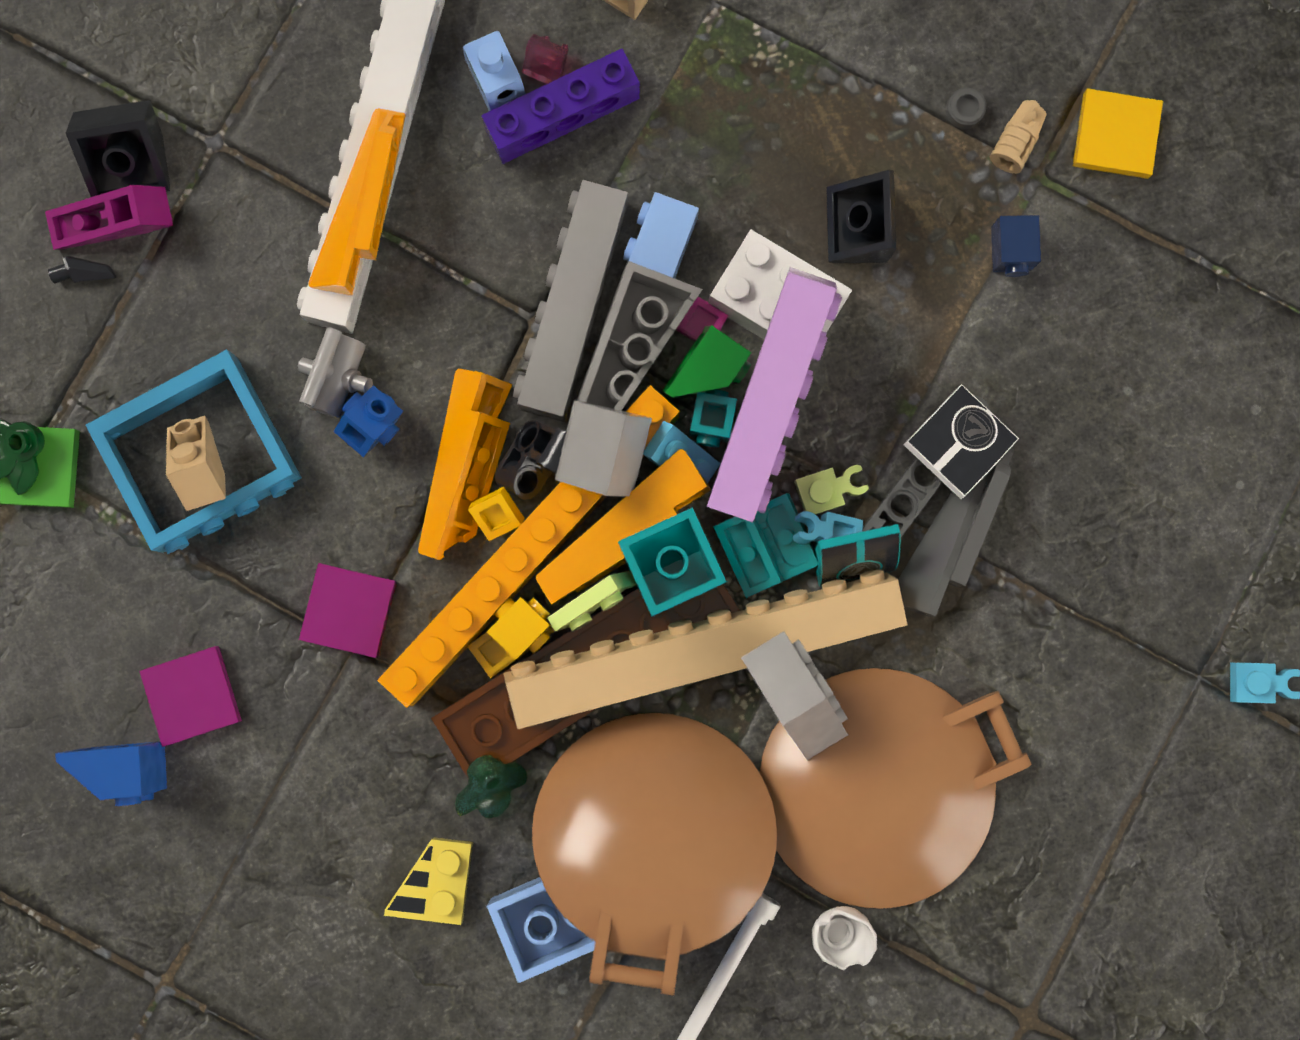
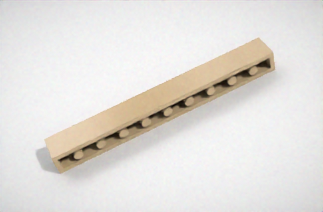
[504,570,907,729]

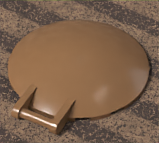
[760,668,1032,909]
[532,713,777,996]

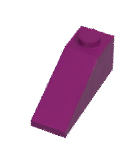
[45,185,173,250]

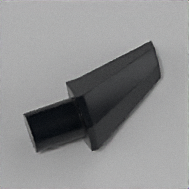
[48,256,116,284]

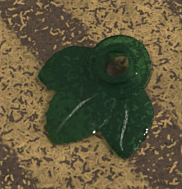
[455,755,528,819]

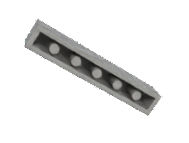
[513,180,628,422]

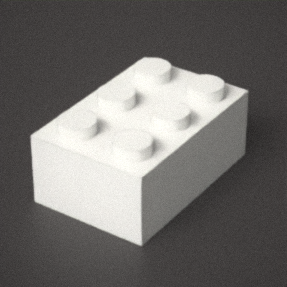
[708,229,852,339]

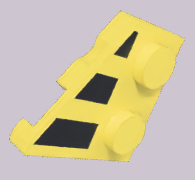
[384,837,473,925]

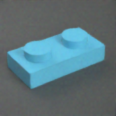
[643,421,720,484]

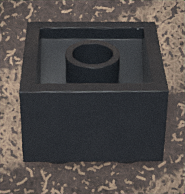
[66,100,170,197]

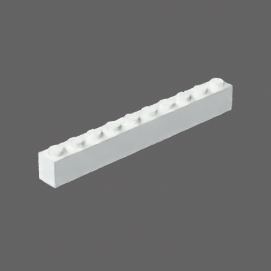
[297,0,445,334]

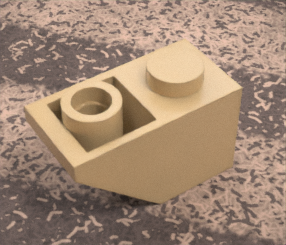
[166,416,226,511]

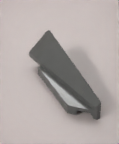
[898,448,1014,617]

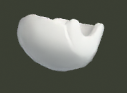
[812,906,877,970]

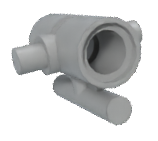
[298,327,373,419]

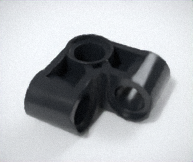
[495,420,566,500]

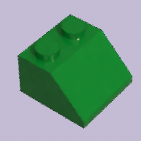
[662,325,752,397]

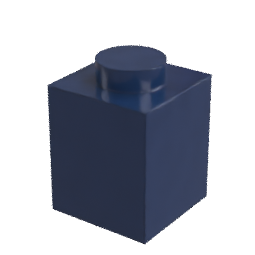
[991,215,1041,277]

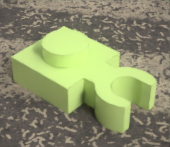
[794,465,869,515]

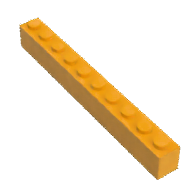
[377,385,680,708]

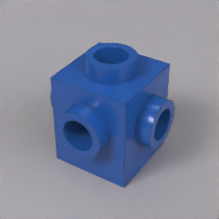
[333,385,403,458]

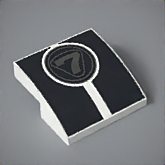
[904,384,1019,499]

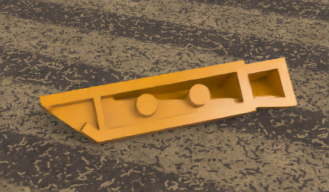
[308,108,406,296]
[418,369,512,560]
[536,449,711,605]

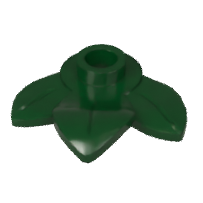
[0,419,45,495]

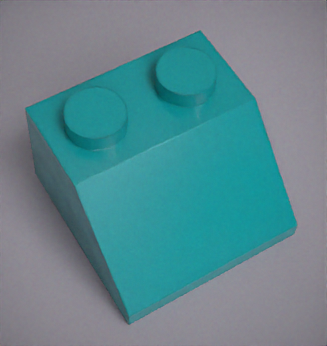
[618,508,727,617]

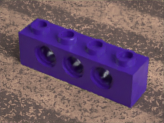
[481,48,640,164]

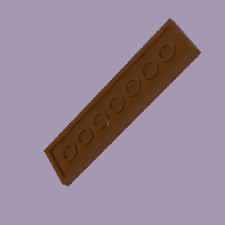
[431,584,740,786]

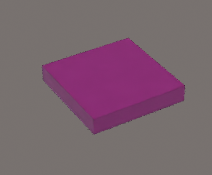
[299,563,397,658]
[139,646,242,747]

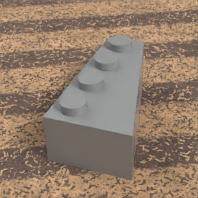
[577,261,703,411]

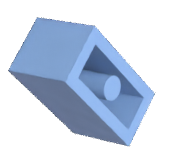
[623,192,699,279]

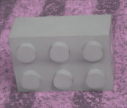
[741,631,848,760]

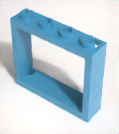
[86,349,302,554]

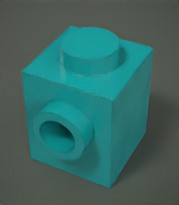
[689,389,737,448]

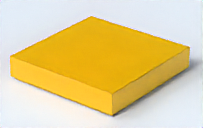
[1073,88,1163,179]

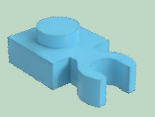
[793,511,863,544]
[1230,662,1300,703]

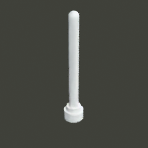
[677,893,781,1040]

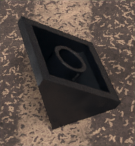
[826,169,896,263]

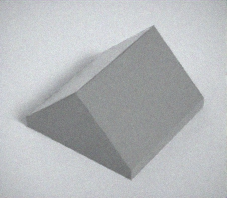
[555,400,652,496]

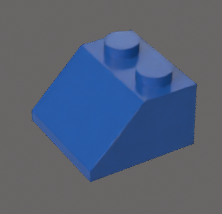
[55,741,167,806]

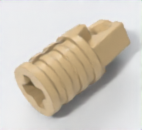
[990,100,1047,174]

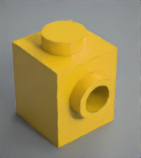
[487,597,551,660]

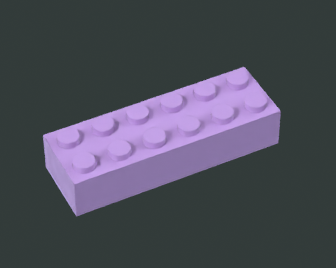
[707,267,842,522]

